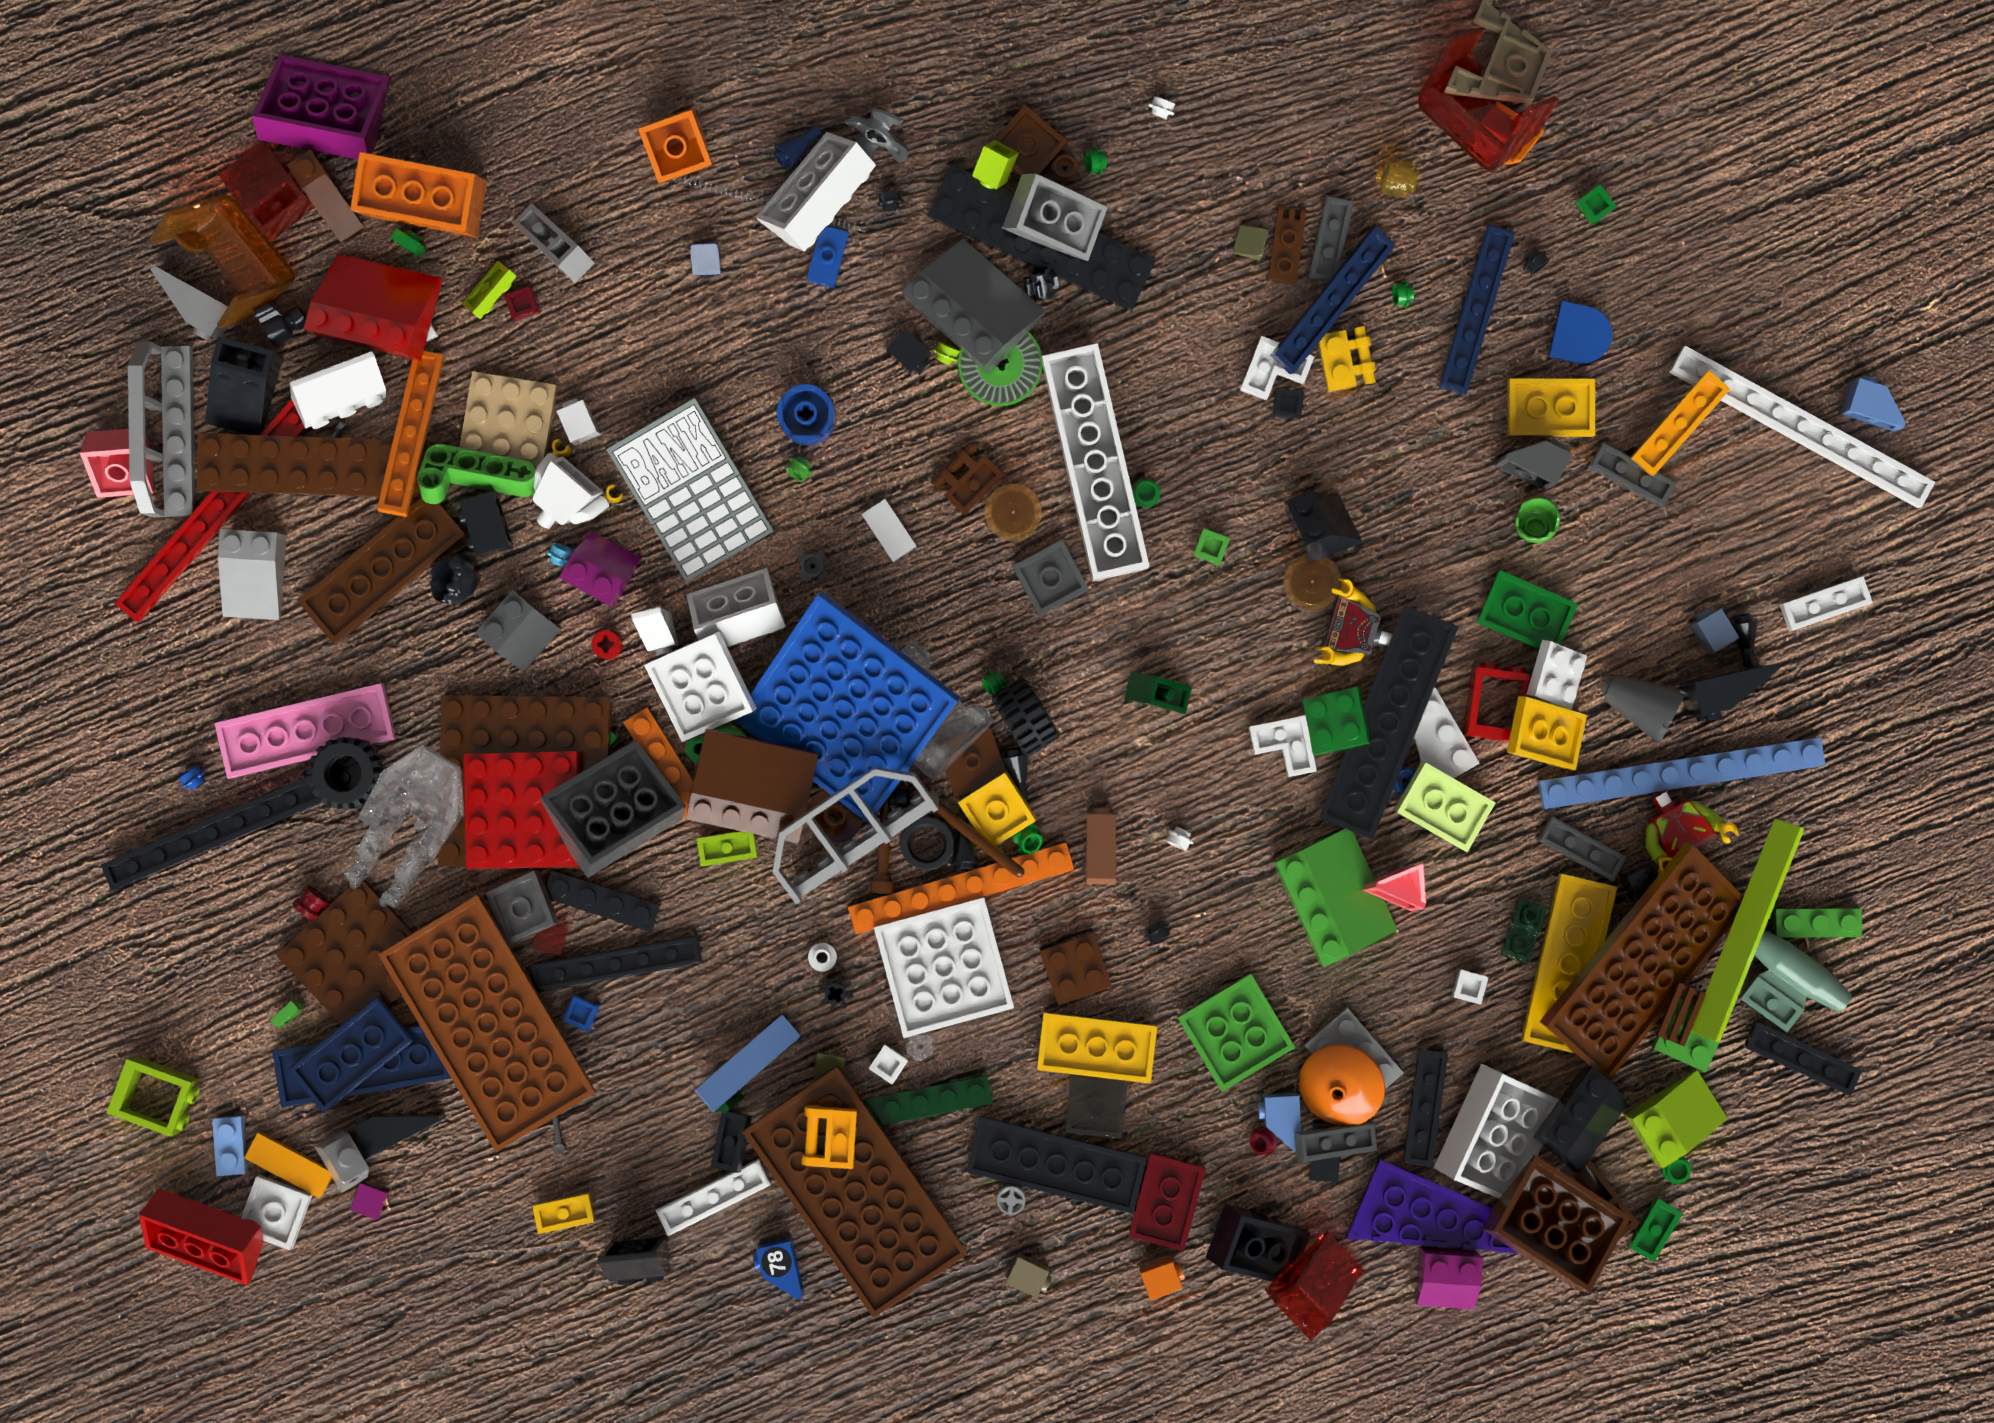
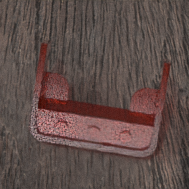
[1418,27,1559,170]

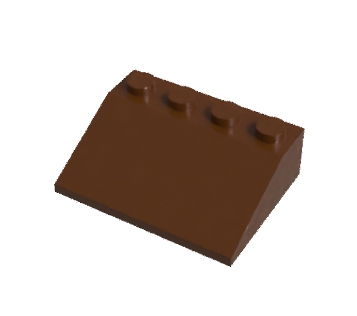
[686,728,818,843]
[1482,1155,1631,1293]

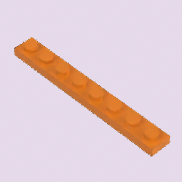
[848,842,1074,934]

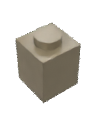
[1006,1252,1052,1298]

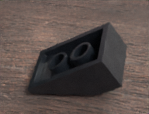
[1679,663,1780,722]
[1206,1204,1311,1286]
[597,1236,671,1285]

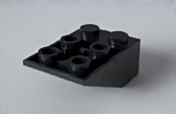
[205,336,283,435]

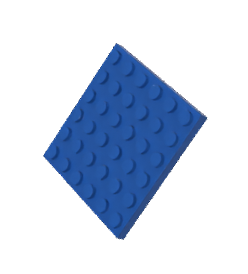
[734,591,961,824]

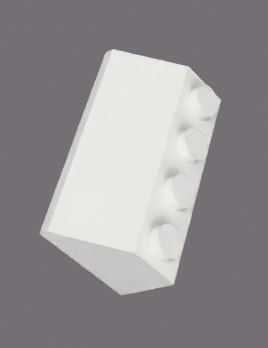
[756,132,876,251]

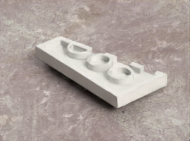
[1413,687,1480,778]

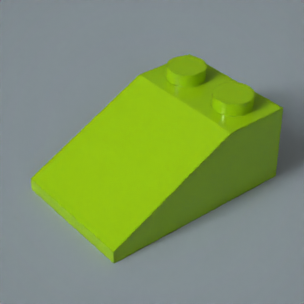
[1624,1070,1728,1168]

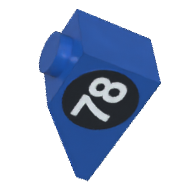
[753,1236,805,1299]

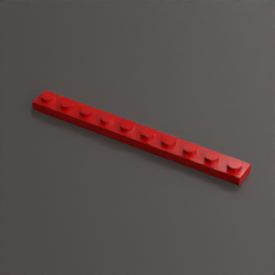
[114,399,308,622]

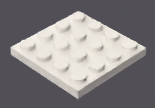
[874,897,1014,1038]

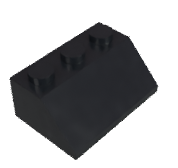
[1533,1067,1628,1173]

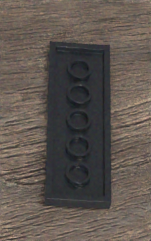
[966,1115,1147,1214]

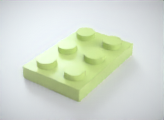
[1394,761,1495,852]

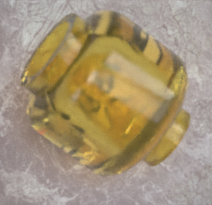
[1376,158,1419,198]

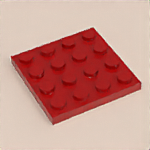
[464,751,580,869]

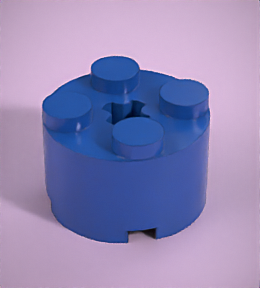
[777,384,836,446]

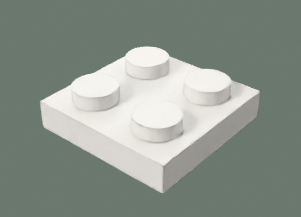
[1526,640,1587,710]
[241,1175,312,1250]

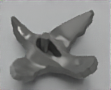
[844,108,909,163]

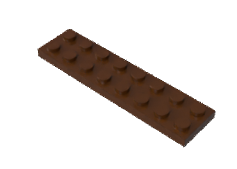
[196,433,432,498]

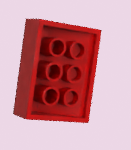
[304,254,443,361]

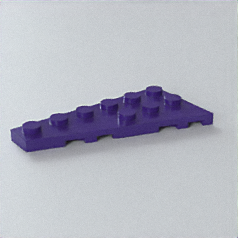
[1345,1158,1520,1254]

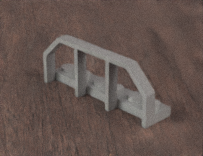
[128,342,196,518]
[773,766,939,904]

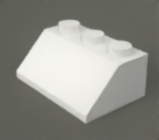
[290,351,386,429]
[686,568,786,647]

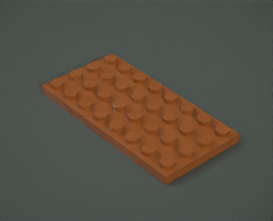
[378,895,597,1152]

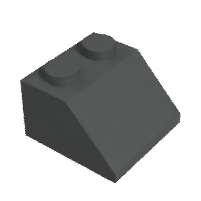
[1494,440,1572,491]
[475,590,561,672]

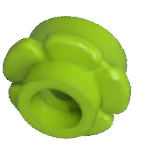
[933,341,960,365]

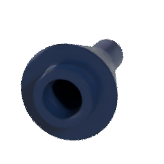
[773,125,822,168]

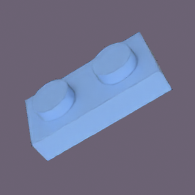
[212,1115,248,1176]

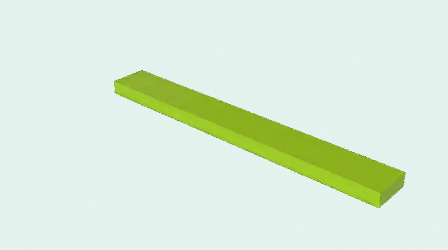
[1691,819,1804,1043]

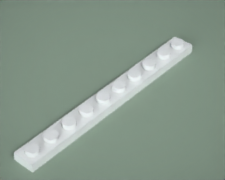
[1669,346,1935,508]

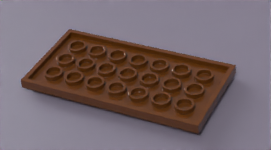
[1540,841,1743,1080]
[742,1065,968,1318]

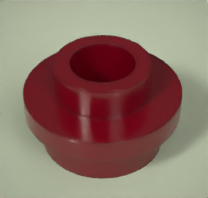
[1249,1126,1277,1155]

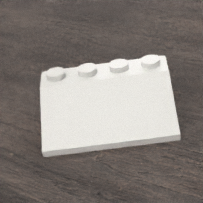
[1434,1064,1559,1199]

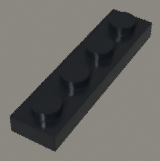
[546,870,661,932]
[1743,1021,1862,1096]
[1402,1048,1449,1167]

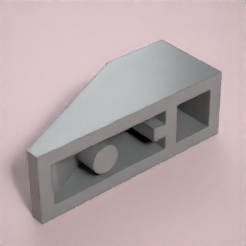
[512,203,594,283]
[151,265,236,341]

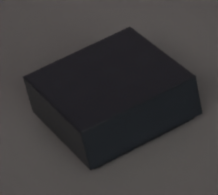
[1272,388,1304,421]

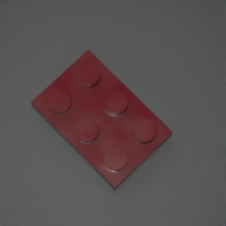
[1128,1152,1206,1252]

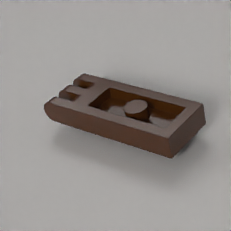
[1267,205,1307,285]

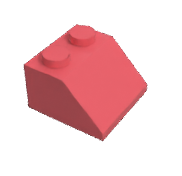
[80,429,155,498]

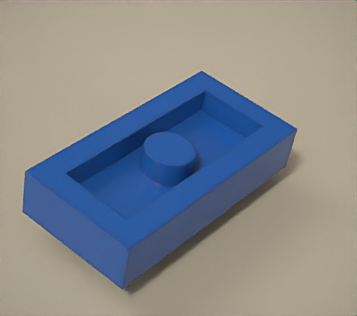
[807,226,849,289]

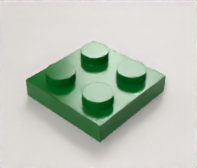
[1302,687,1371,756]

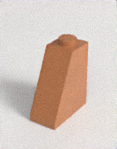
[1085,808,1116,885]

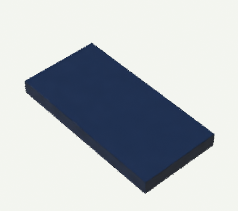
[288,995,415,1114]

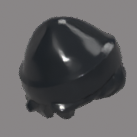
[430,553,481,605]

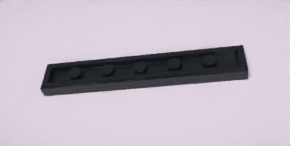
[529,935,703,993]

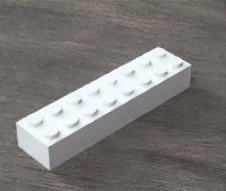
[1042,343,1149,582]

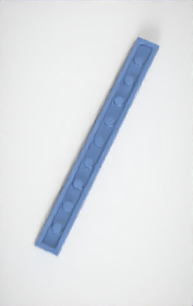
[1538,737,1826,809]

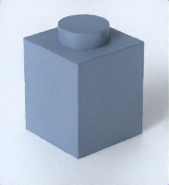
[1690,607,1739,654]

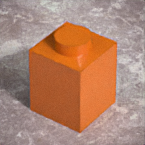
[1139,1257,1185,1301]

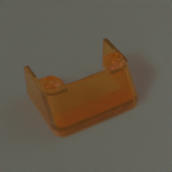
[149,195,295,329]

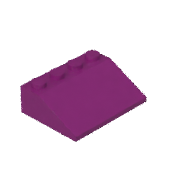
[252,54,390,160]

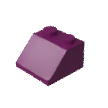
[559,531,642,608]
[1416,1247,1483,1309]

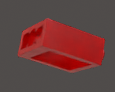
[1463,663,1532,742]

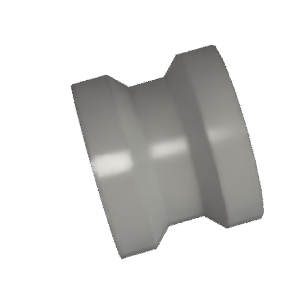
[997,1183,1025,1215]

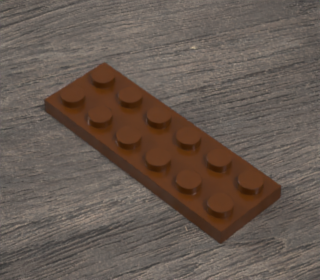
[297,497,467,645]

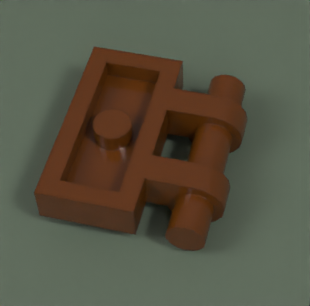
[931,442,1004,516]

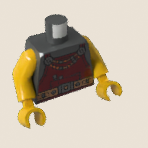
[1314,577,1393,666]

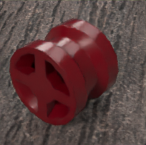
[292,885,330,921]

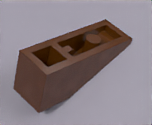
[287,149,365,244]

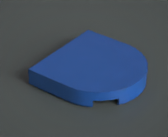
[1548,301,1612,364]

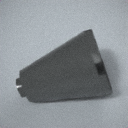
[1601,674,1686,743]

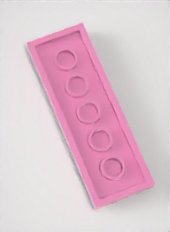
[214,683,397,779]

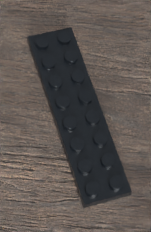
[927,164,1156,312]
[1319,606,1459,839]

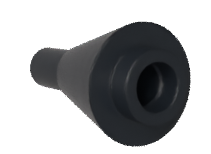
[1730,614,1758,667]
[1001,747,1028,800]
[951,817,979,871]

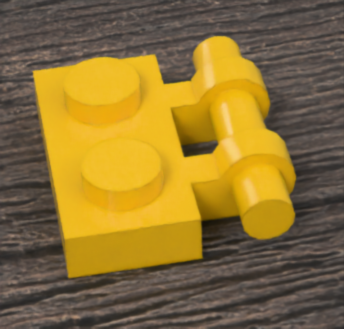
[1318,326,1376,392]

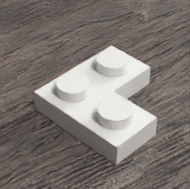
[1240,336,1315,400]
[1249,716,1317,777]

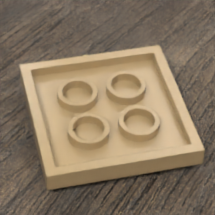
[459,371,558,468]

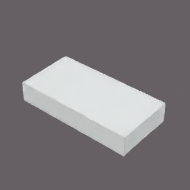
[861,499,917,562]

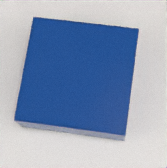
[562,994,601,1032]

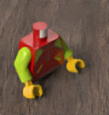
[1645,790,1739,874]

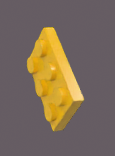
[1508,378,1595,437]
[1507,696,1587,770]

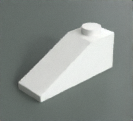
[631,607,679,656]

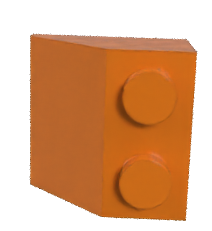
[638,107,712,184]

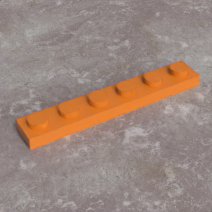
[377,351,444,517]

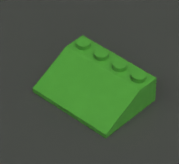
[1272,828,1398,967]

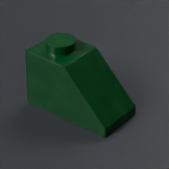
[1124,672,1192,714]

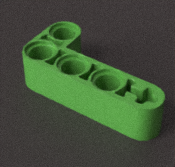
[417,444,535,504]

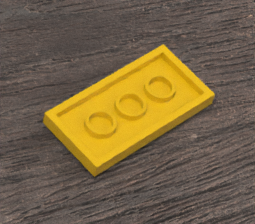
[1037,1012,1157,1083]

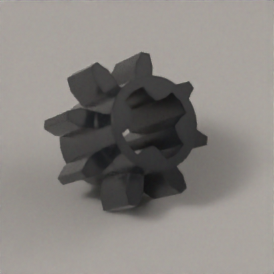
[1023,265,1060,301]
[818,975,854,1011]

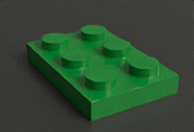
[1475,570,1578,650]

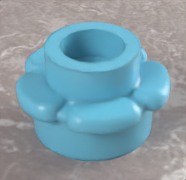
[546,543,574,567]

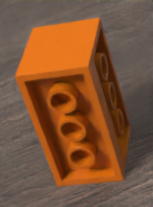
[350,152,487,238]

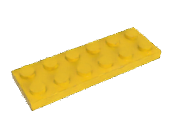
[1521,873,1617,1053]

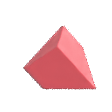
[1363,863,1426,911]

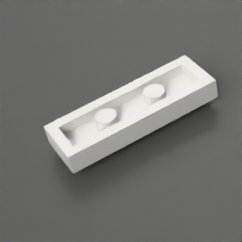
[1780,576,1873,631]

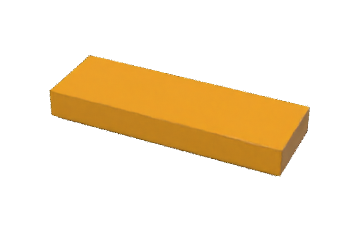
[244,1131,332,1198]

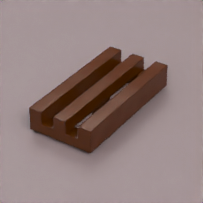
[1655,982,1706,1047]

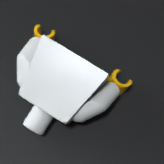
[533,439,623,529]

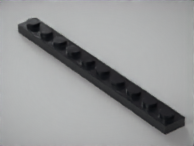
[101,758,361,891]

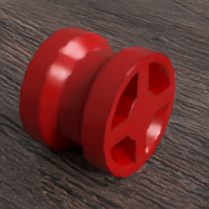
[591,630,623,660]

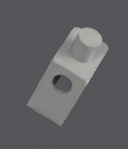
[314,1131,369,1193]

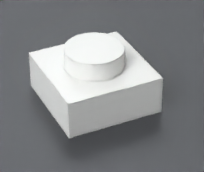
[1452,969,1489,1005]
[869,1044,909,1084]

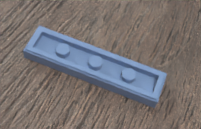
[694,1015,800,1112]

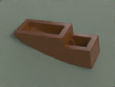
[1561,1160,1640,1240]

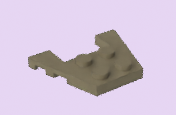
[1444,0,1552,104]

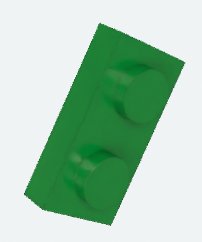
[1627,1197,1683,1262]

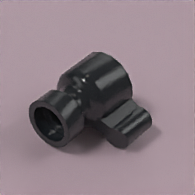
[253,301,306,346]

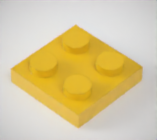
[958,771,1037,846]

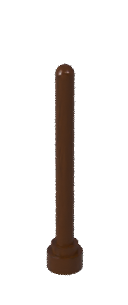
[909,782,1025,877]
[870,795,894,894]

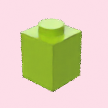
[972,140,1019,189]

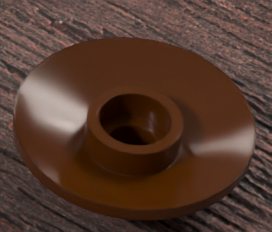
[806,790,862,843]

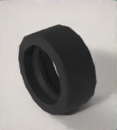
[900,816,955,871]

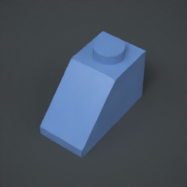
[1840,376,1906,432]
[1257,1092,1301,1153]

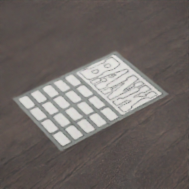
[606,398,774,582]

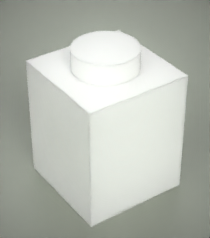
[557,399,601,446]

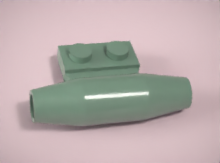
[1738,930,1852,1032]

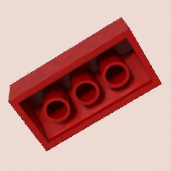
[139,1188,263,1286]

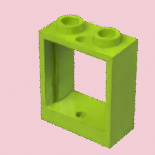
[106,1056,200,1137]

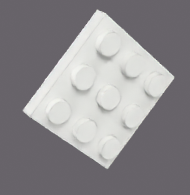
[644,631,757,742]

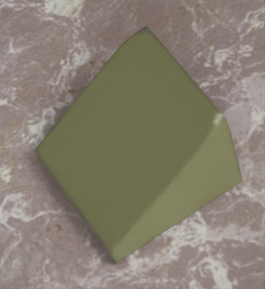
[1232,225,1269,261]
[813,1051,846,1080]

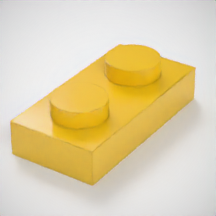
[532,1192,596,1234]

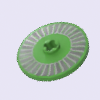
[958,332,1043,406]

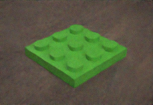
[1177,973,1295,1092]

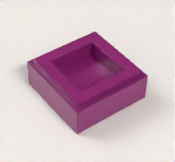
[350,1182,389,1220]

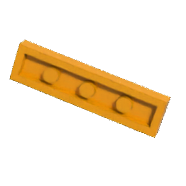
[1630,370,1730,476]

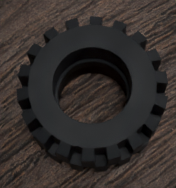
[992,677,1059,756]
[307,737,388,809]

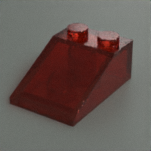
[1264,1231,1364,1341]

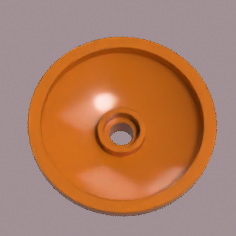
[1299,1044,1385,1126]

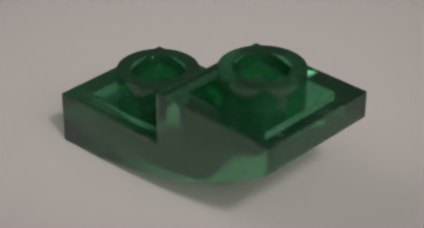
[1500,898,1547,964]

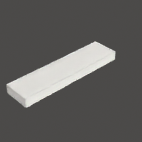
[655,1158,772,1236]

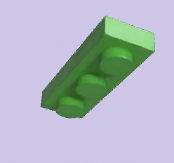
[1773,908,1862,938]

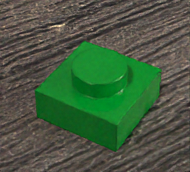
[1575,184,1617,226]
[390,228,427,259]

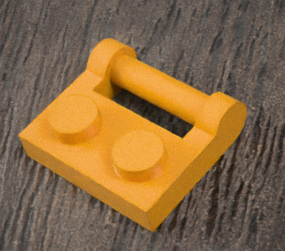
[801,1105,857,1169]

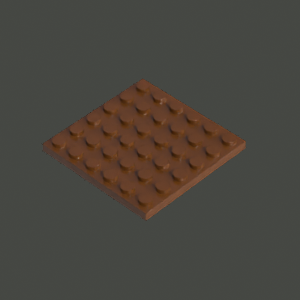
[438,695,612,869]

